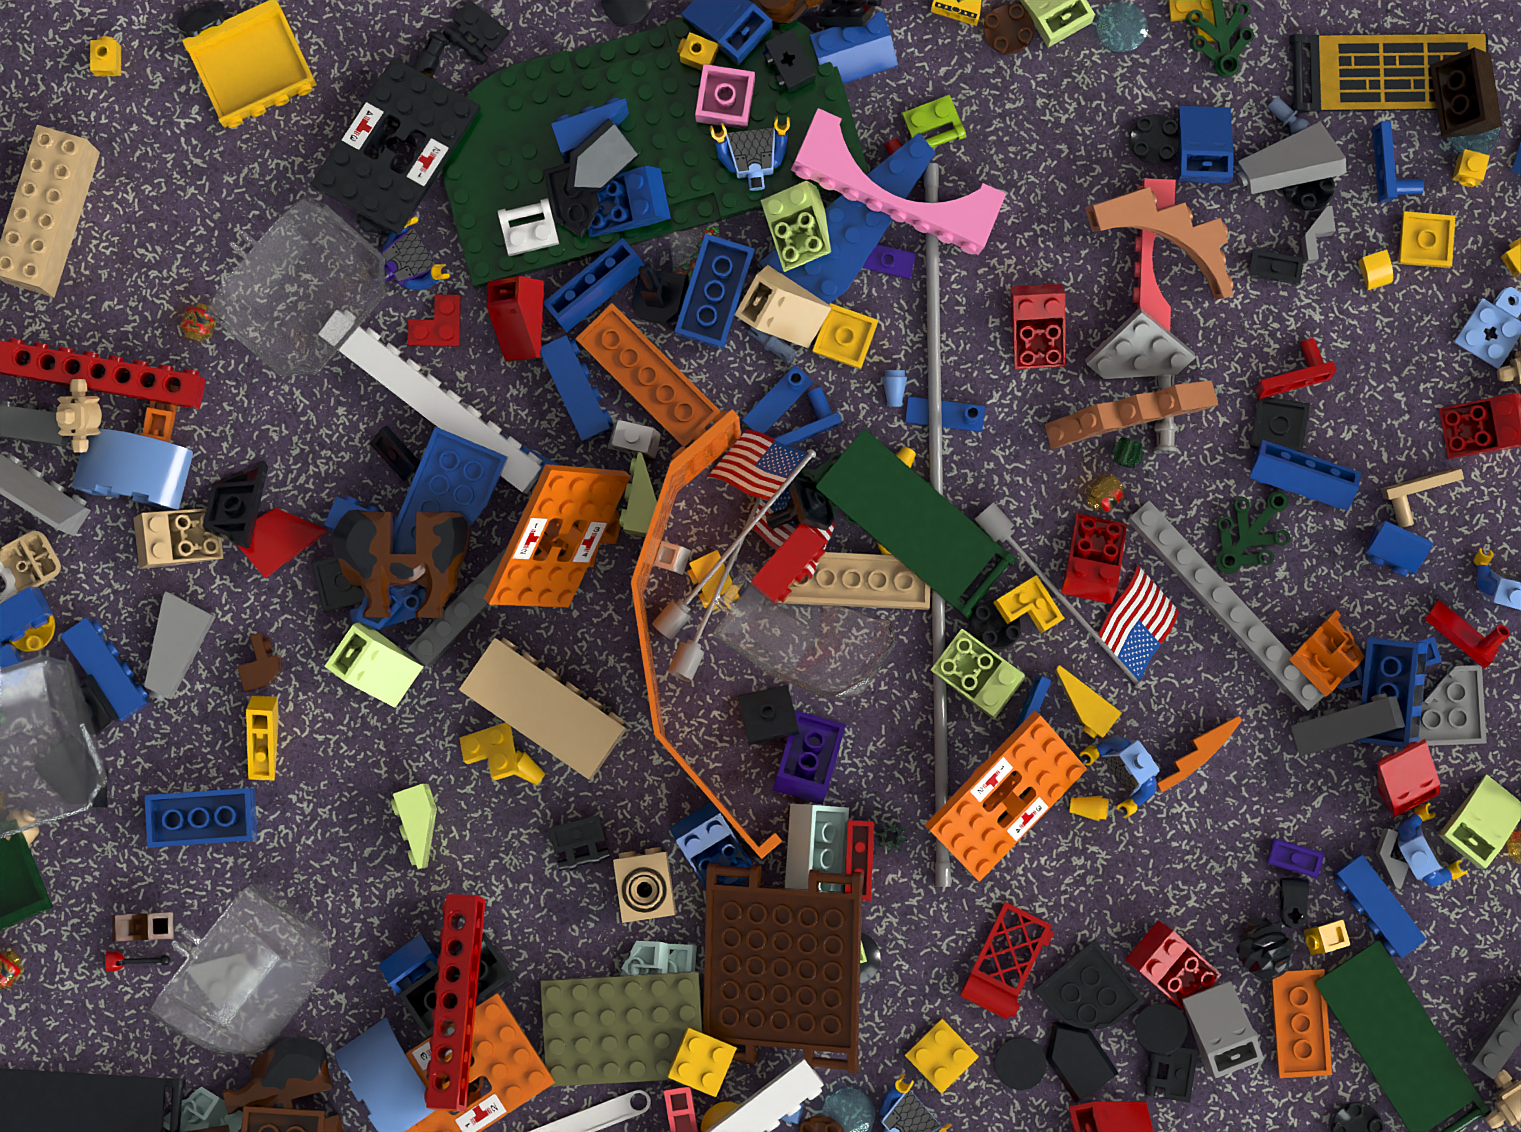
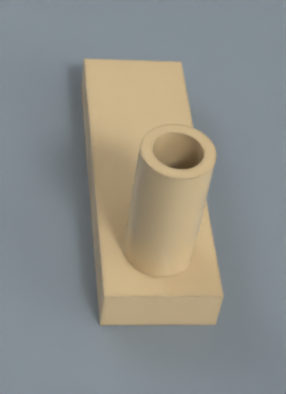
[1381,468,1464,528]

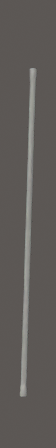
[923,163,951,887]

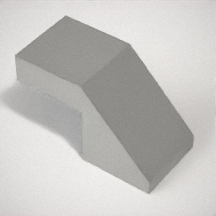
[1301,206,1336,264]
[1375,828,1409,889]

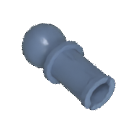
[1267,96,1310,135]

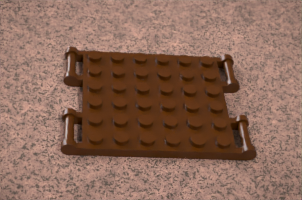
[703,862,864,1074]

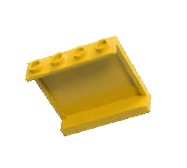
[182,0,317,128]

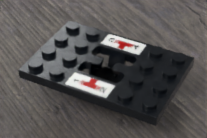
[310,57,481,236]

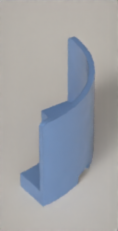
[72,429,193,510]
[335,1018,435,1132]

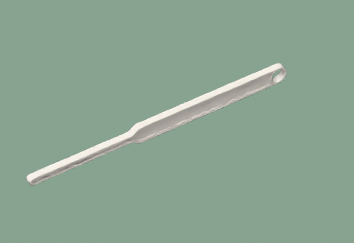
[528,1089,651,1132]

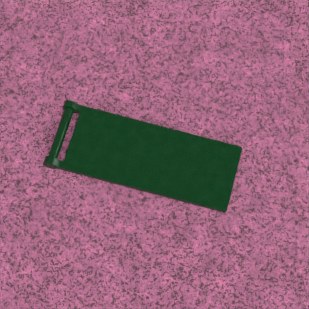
[815,429,1016,619]
[1314,941,1491,1132]

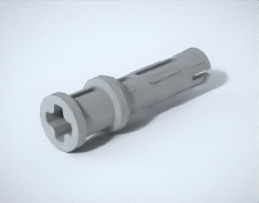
[1154,374,1177,454]

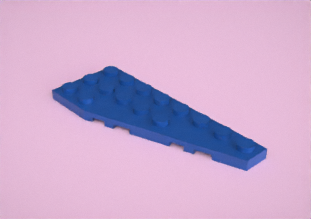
[759,133,936,304]
[355,427,508,629]

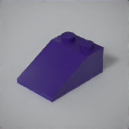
[773,710,846,805]

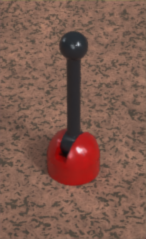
[105,951,170,972]

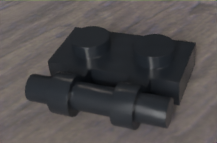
[442,0,510,65]
[817,0,882,27]
[548,815,610,871]
[1144,1047,1198,1103]

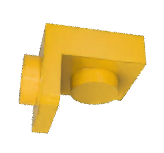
[1304,920,1350,955]

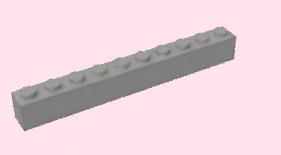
[1127,500,1324,712]

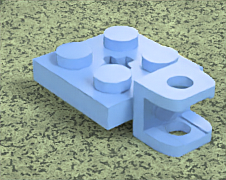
[1454,287,1521,369]

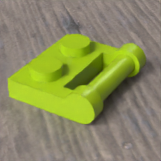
[902,95,966,148]

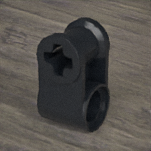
[1280,877,1309,928]

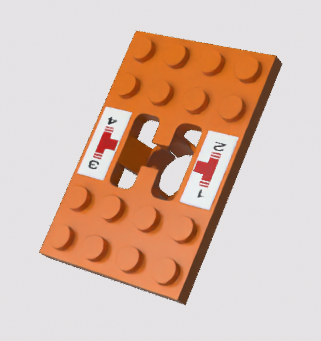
[484,464,631,608]
[924,710,1087,882]
[405,993,555,1132]

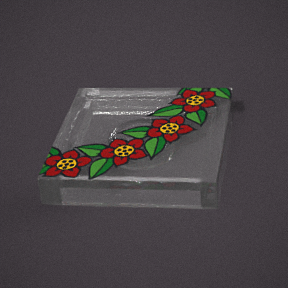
[669,227,721,283]

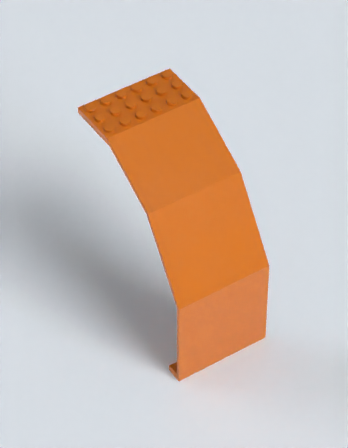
[631,409,782,859]

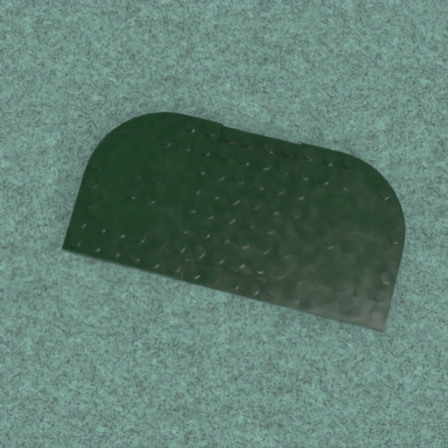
[443,17,869,289]

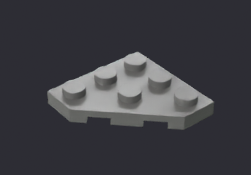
[1085,308,1196,379]
[1418,665,1487,746]

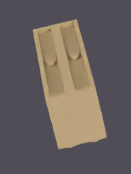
[0,125,100,298]
[459,637,627,780]

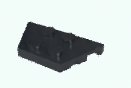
[202,461,268,548]

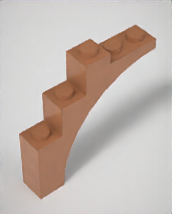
[1085,187,1233,299]
[1045,380,1218,449]

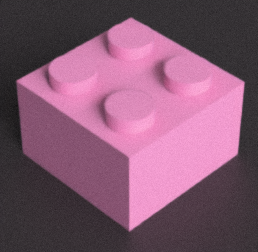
[695,64,755,130]

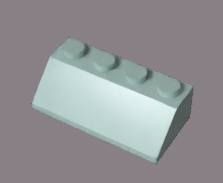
[785,804,849,892]

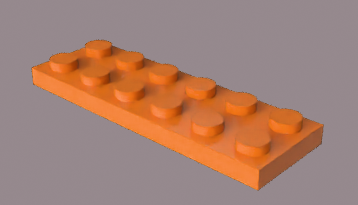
[575,303,721,447]

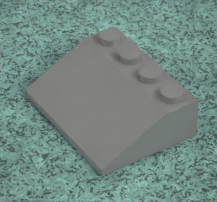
[0,453,91,536]

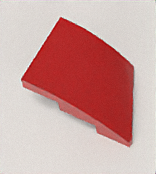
[236,508,328,579]

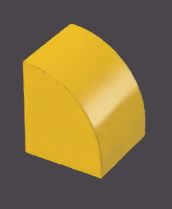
[1358,250,1393,290]

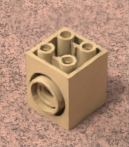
[613,847,676,923]

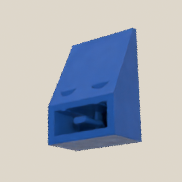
[681,0,772,65]
[551,98,629,163]
[1177,106,1233,184]
[588,165,671,237]
[669,801,753,888]

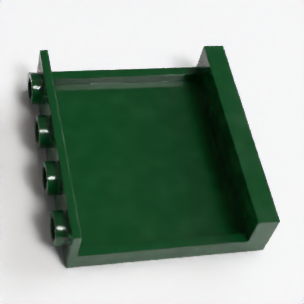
[0,819,53,931]

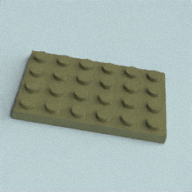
[540,971,702,1087]

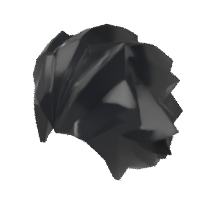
[1236,917,1294,983]

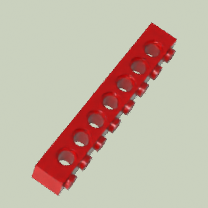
[0,338,206,410]
[424,894,486,1112]

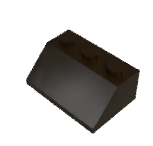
[1430,47,1502,138]

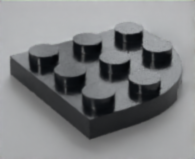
[1034,939,1145,1030]

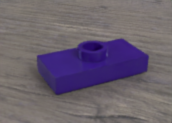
[862,244,916,280]
[1266,838,1325,879]

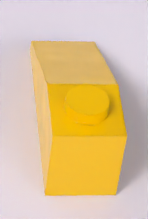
[1054,665,1122,739]
[246,696,278,781]

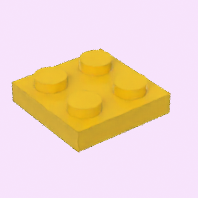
[1398,211,1455,268]
[813,303,878,370]
[905,1018,979,1094]
[667,1027,737,1097]

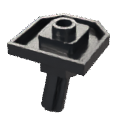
[632,263,689,325]
[766,477,835,531]

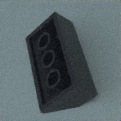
[398,933,519,1038]

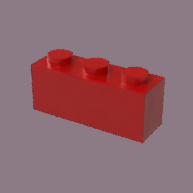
[751,523,826,605]
[844,820,874,901]

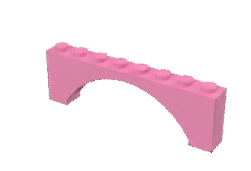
[791,108,1006,255]

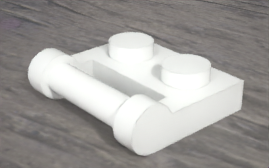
[498,198,559,256]

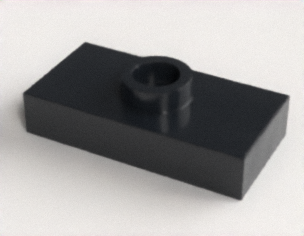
[1248,249,1304,285]
[369,425,420,481]

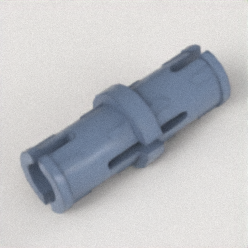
[747,326,797,365]

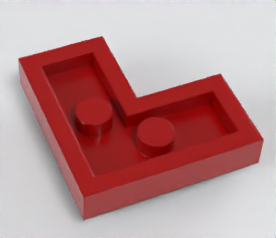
[408,294,461,347]

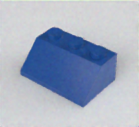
[810,11,898,84]

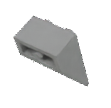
[1182,980,1264,1079]

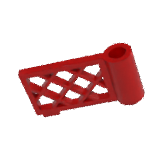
[959,902,1054,1020]

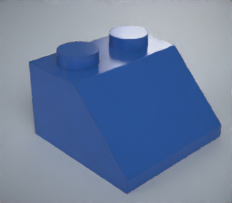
[1363,521,1434,577]
[379,933,439,994]

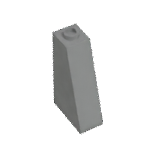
[1236,121,1346,194]
[144,591,216,701]

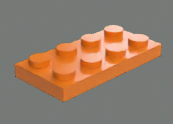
[1271,969,1332,1078]

